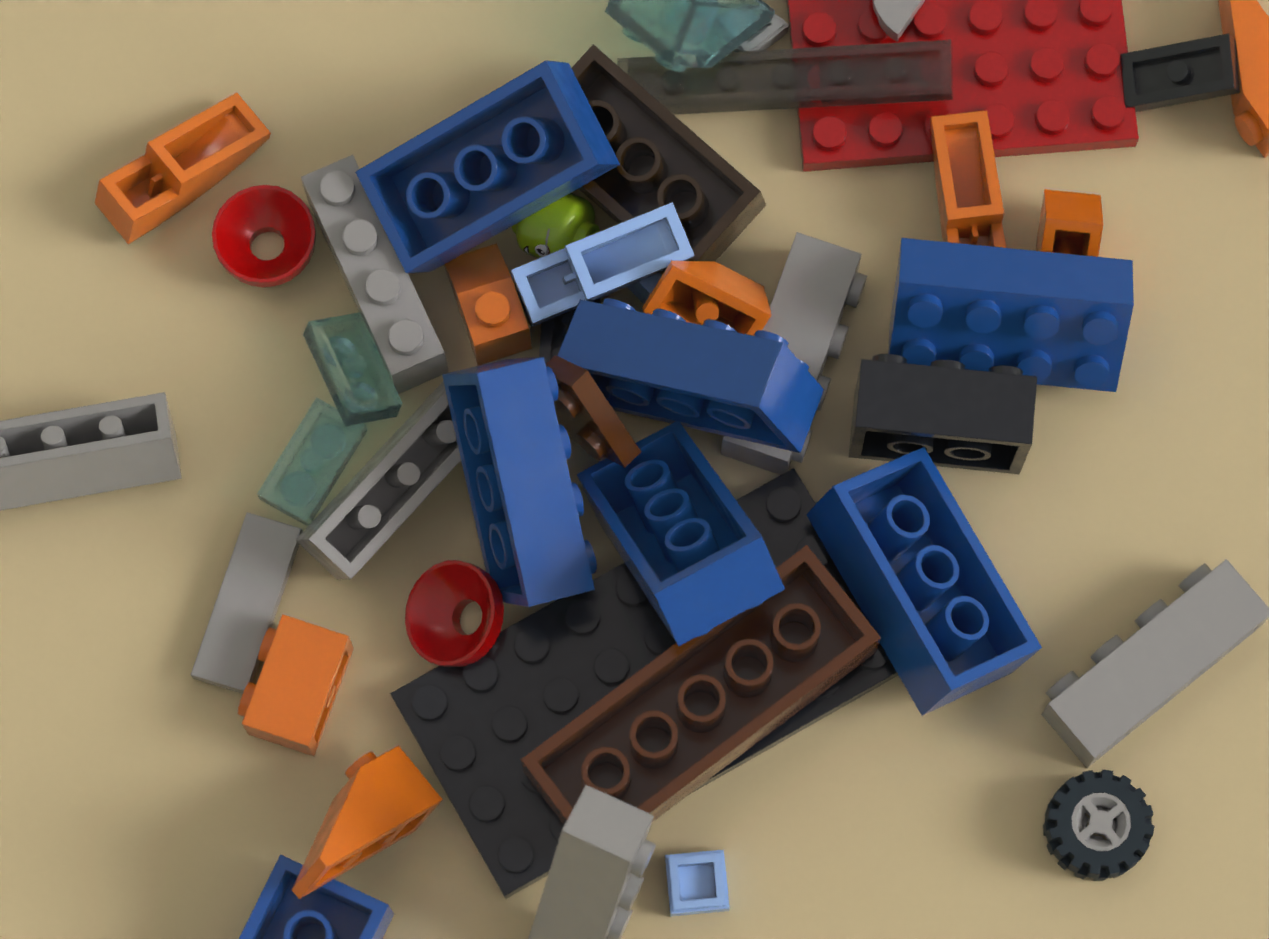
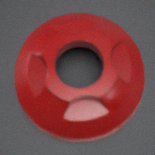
[212,185,316,288]
[405,560,504,667]

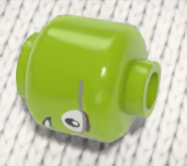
[512,193,600,259]

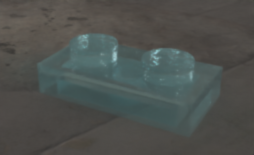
[303,312,403,427]
[257,397,368,526]

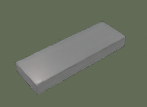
[191,512,303,694]

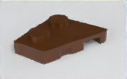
[545,355,641,467]

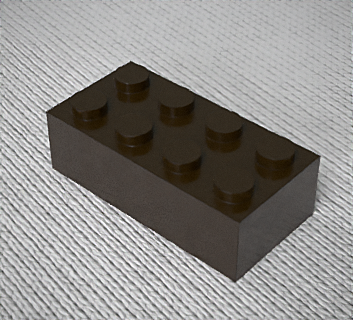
[572,44,766,262]

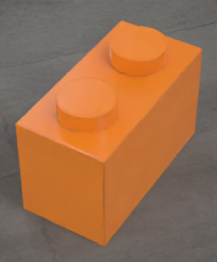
[238,614,354,756]

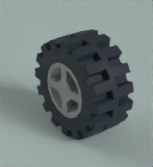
[1043,770,1154,881]

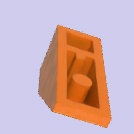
[1218,0,1269,158]
[292,745,443,899]

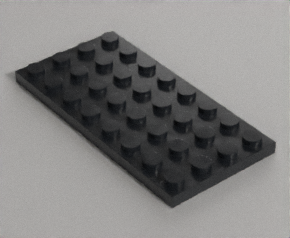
[390,468,898,899]

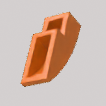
[95,92,271,244]
[930,110,1006,248]

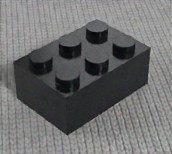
[849,354,1037,475]

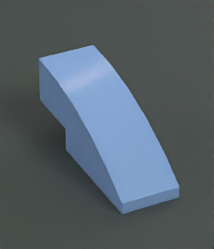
[510,202,695,327]

